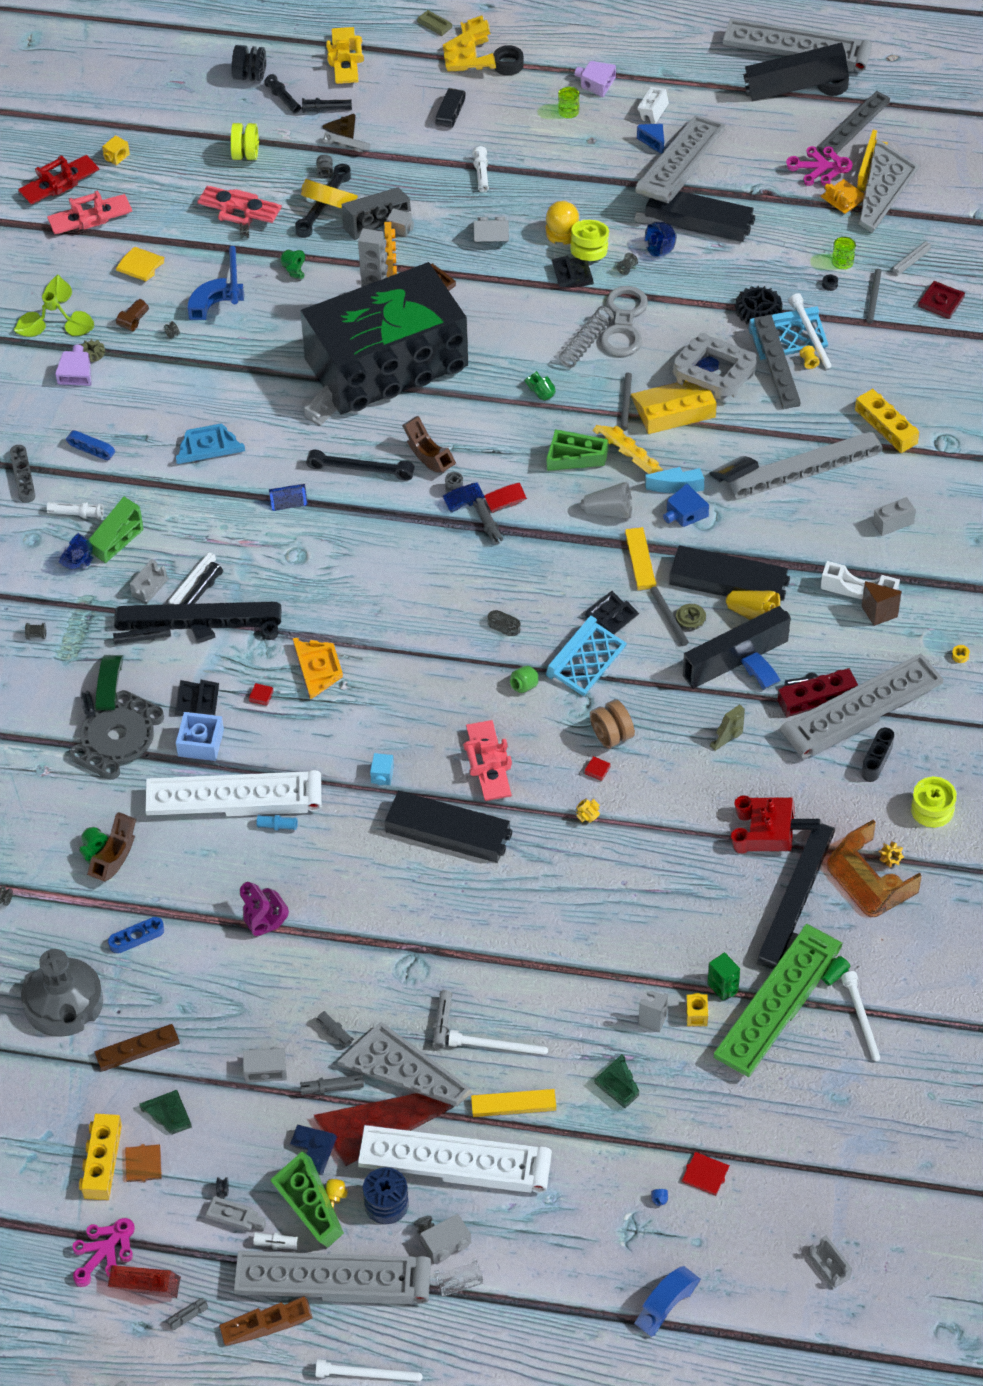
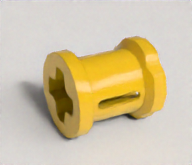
[799,345,820,369]

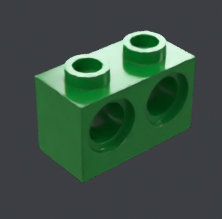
[707,952,740,1001]

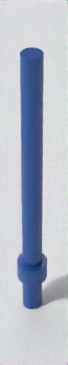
[229,246,240,305]

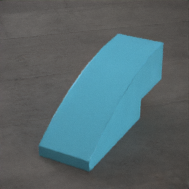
[645,467,705,493]

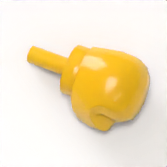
[325,1179,348,1208]

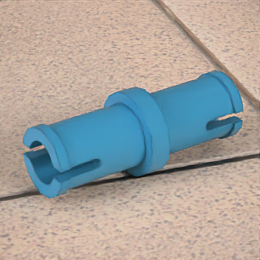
[257,815,298,831]

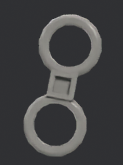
[600,286,648,357]

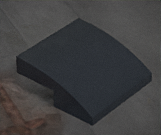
[551,255,594,288]
[709,456,759,483]
[584,591,639,635]
[175,679,219,716]

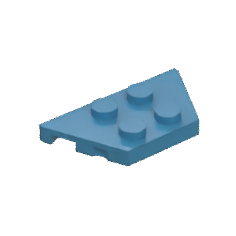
[176,423,245,464]

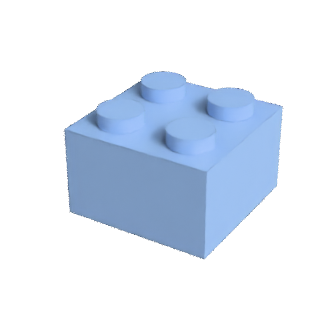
[176,712,224,761]

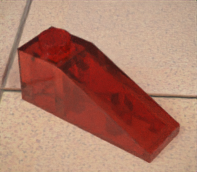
[107,1265,181,1298]

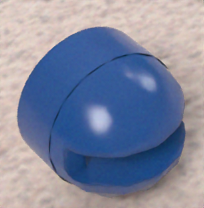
[651,1189,668,1206]

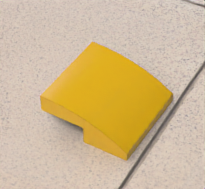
[116,247,165,281]

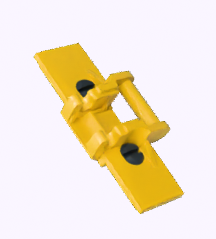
[326,27,364,84]

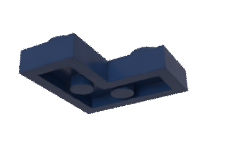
[290,1124,337,1176]

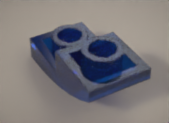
[443,482,485,513]

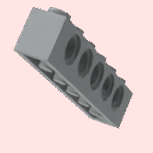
[358,228,388,287]

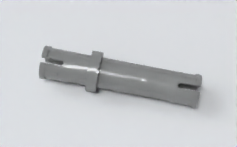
[432,990,452,1049]

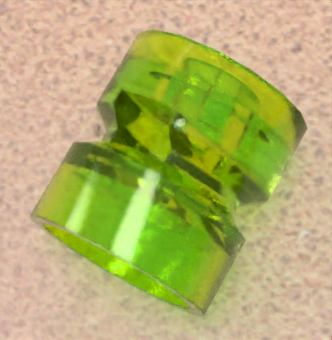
[558,87,580,119]
[832,236,856,270]

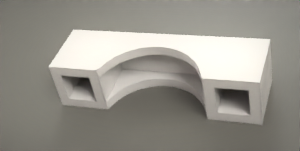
[821,561,900,599]

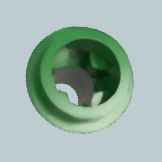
[821,956,851,986]

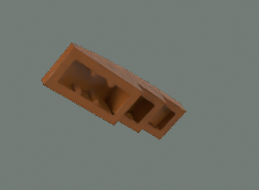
[219,1296,313,1346]

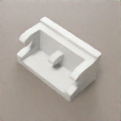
[637,87,669,124]

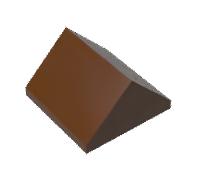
[862,581,902,626]

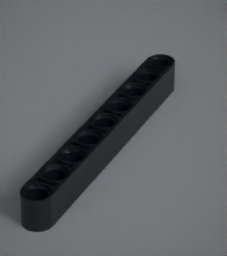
[114,601,282,631]
[757,823,835,969]

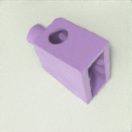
[575,61,616,97]
[55,345,92,386]

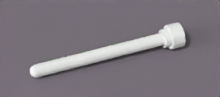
[788,293,831,369]
[841,971,880,1061]
[448,1030,548,1055]
[316,1359,422,1381]

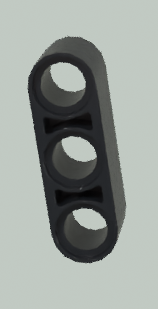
[436,88,466,128]
[861,727,895,782]

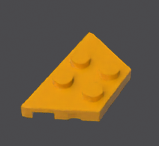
[293,638,343,699]

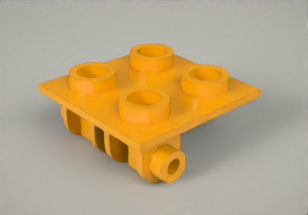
[820,179,865,214]

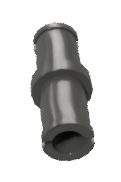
[316,1011,354,1048]

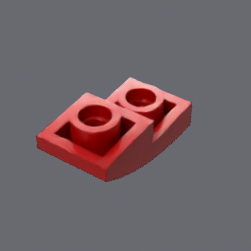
[484,482,527,513]

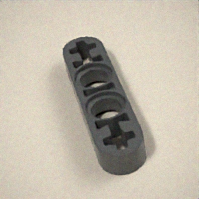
[10,445,36,503]

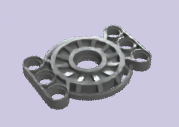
[70,690,164,780]

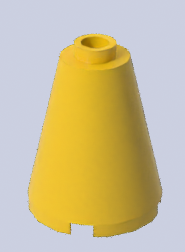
[726,591,780,620]

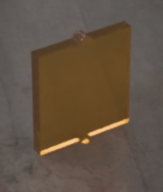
[125,1144,162,1183]

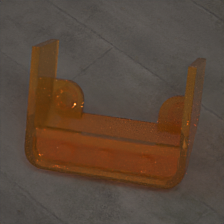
[827,819,922,917]

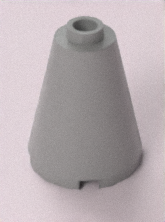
[581,482,632,519]

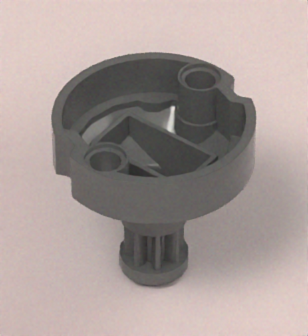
[21,949,103,1037]

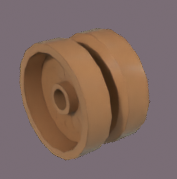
[590,699,635,749]

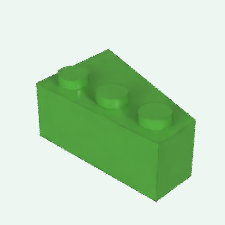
[546,429,609,471]
[88,496,144,563]

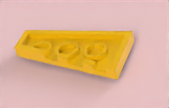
[592,425,663,474]

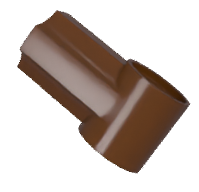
[116,299,149,332]

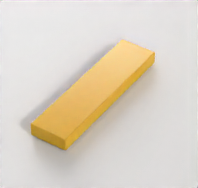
[625,527,656,590]
[471,1089,556,1117]

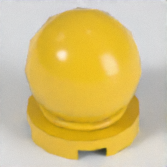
[546,200,579,245]

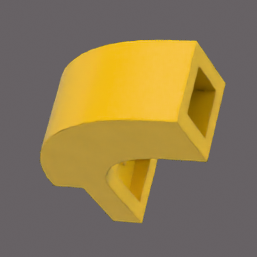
[301,179,358,208]

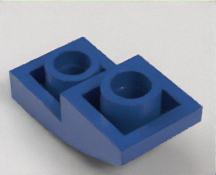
[741,652,781,690]

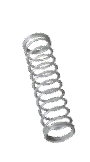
[559,306,614,368]

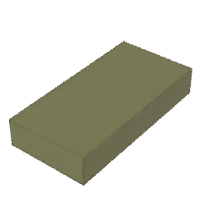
[417,10,452,36]

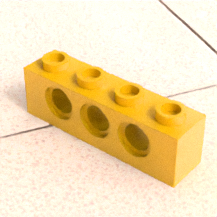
[855,389,919,453]
[79,1113,122,1200]

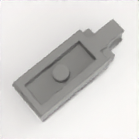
[323,131,370,152]
[205,1196,266,1231]

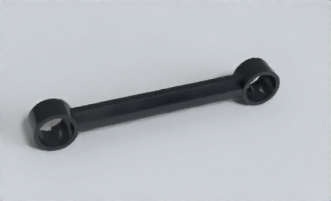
[295,164,351,238]
[306,449,415,481]

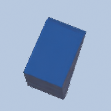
[637,124,664,154]

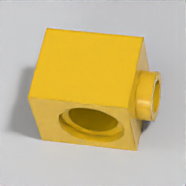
[102,135,130,166]
[686,993,708,1026]

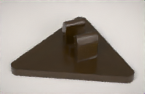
[322,114,356,139]

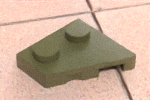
[710,704,745,751]

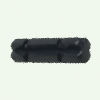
[80,691,95,718]

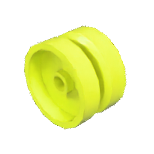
[231,123,259,160]
[570,219,609,261]
[911,776,957,828]

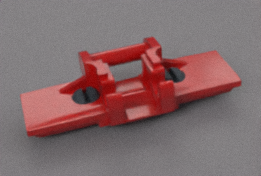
[18,155,99,205]

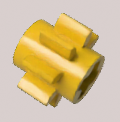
[576,798,600,823]
[878,841,904,867]

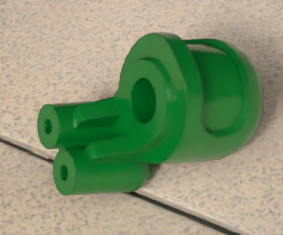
[280,249,305,279]
[524,371,556,401]
[79,827,109,865]

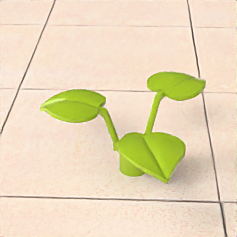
[14,274,95,337]

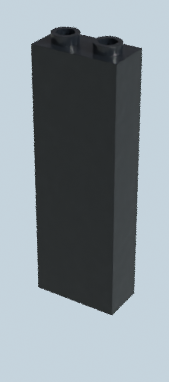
[743,42,849,101]
[645,191,756,242]
[669,545,790,602]
[683,606,791,689]
[385,790,513,863]

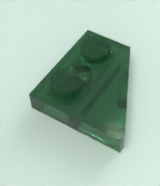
[594,1054,640,1109]
[139,1090,192,1135]

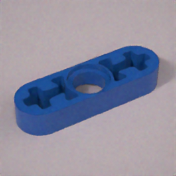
[66,430,115,461]
[108,917,164,954]

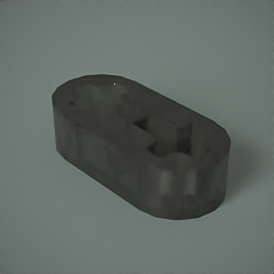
[487,610,521,636]

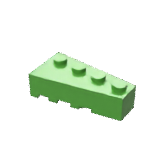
[271,1151,344,1248]

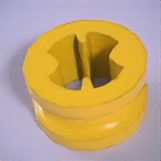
[952,645,970,663]

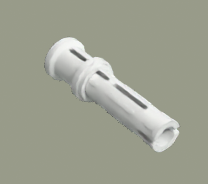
[472,146,489,193]
[47,502,104,520]

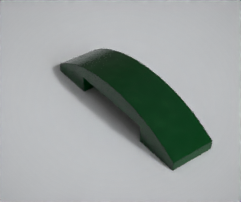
[95,655,124,710]

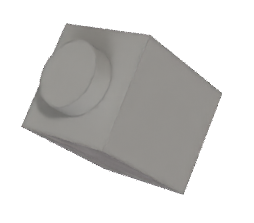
[386,209,414,237]

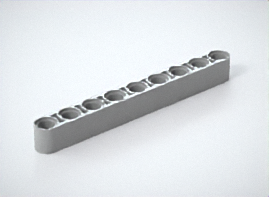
[728,432,882,499]

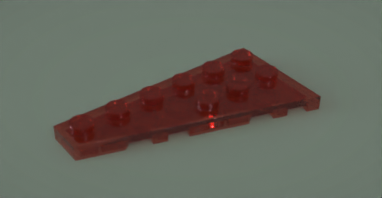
[314,1093,454,1166]

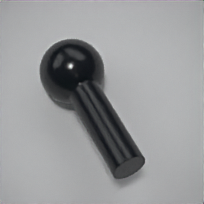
[784,672,818,686]

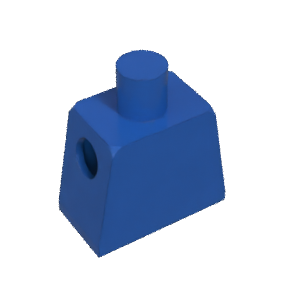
[663,484,709,527]

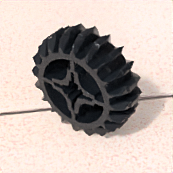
[735,285,783,324]

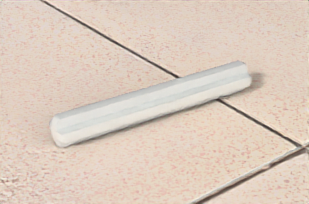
[168,552,216,604]

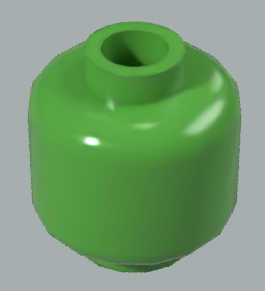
[510,665,538,693]

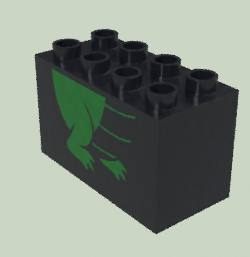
[300,262,468,415]

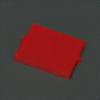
[682,1152,730,1196]

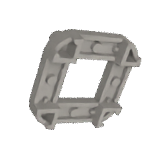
[672,333,757,399]

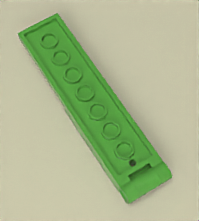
[713,924,843,1077]

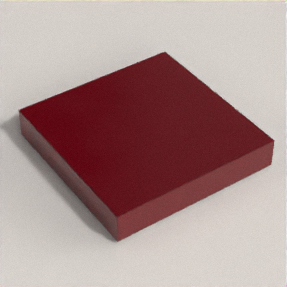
[918,281,965,319]

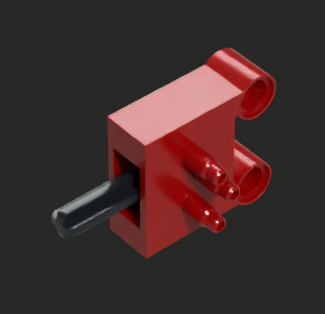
[731,795,821,854]

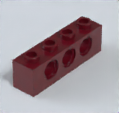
[777,668,858,718]

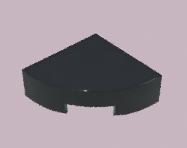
[191,625,216,643]

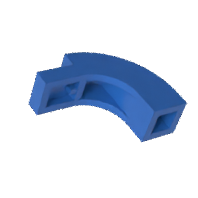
[188,278,245,320]
[634,1266,701,1337]

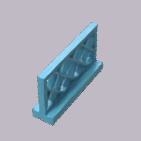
[748,306,828,360]
[546,616,627,696]

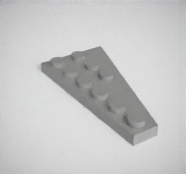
[858,139,920,233]
[338,1022,471,1106]

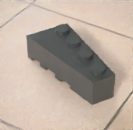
[341,187,411,240]

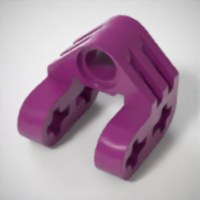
[240,882,289,936]

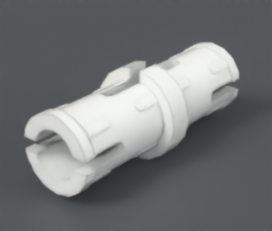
[254,1232,298,1250]

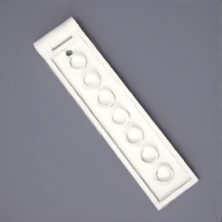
[146,770,322,816]
[358,1125,552,1193]

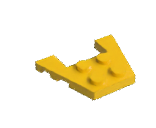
[443,20,496,72]

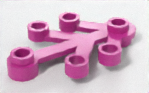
[786,146,853,186]
[72,1218,135,1287]

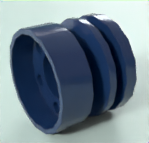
[362,1167,409,1225]

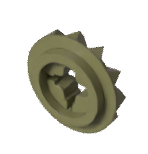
[79,339,105,362]
[676,604,706,629]

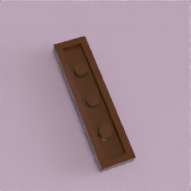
[94,1023,180,1072]

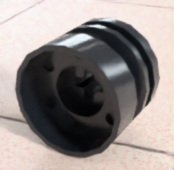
[232,45,267,82]

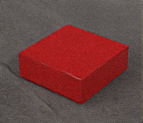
[249,683,274,706]
[585,756,611,781]

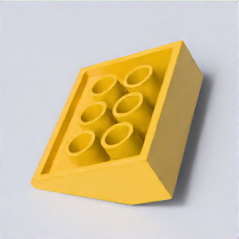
[631,381,717,434]

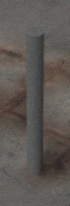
[866,269,882,324]
[620,372,632,431]
[650,586,689,646]

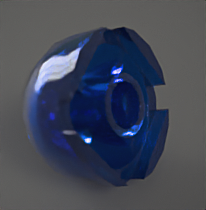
[644,222,677,257]
[59,533,94,570]

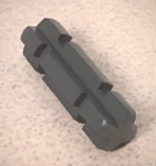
[167,1298,208,1330]

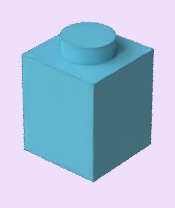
[370,753,394,785]

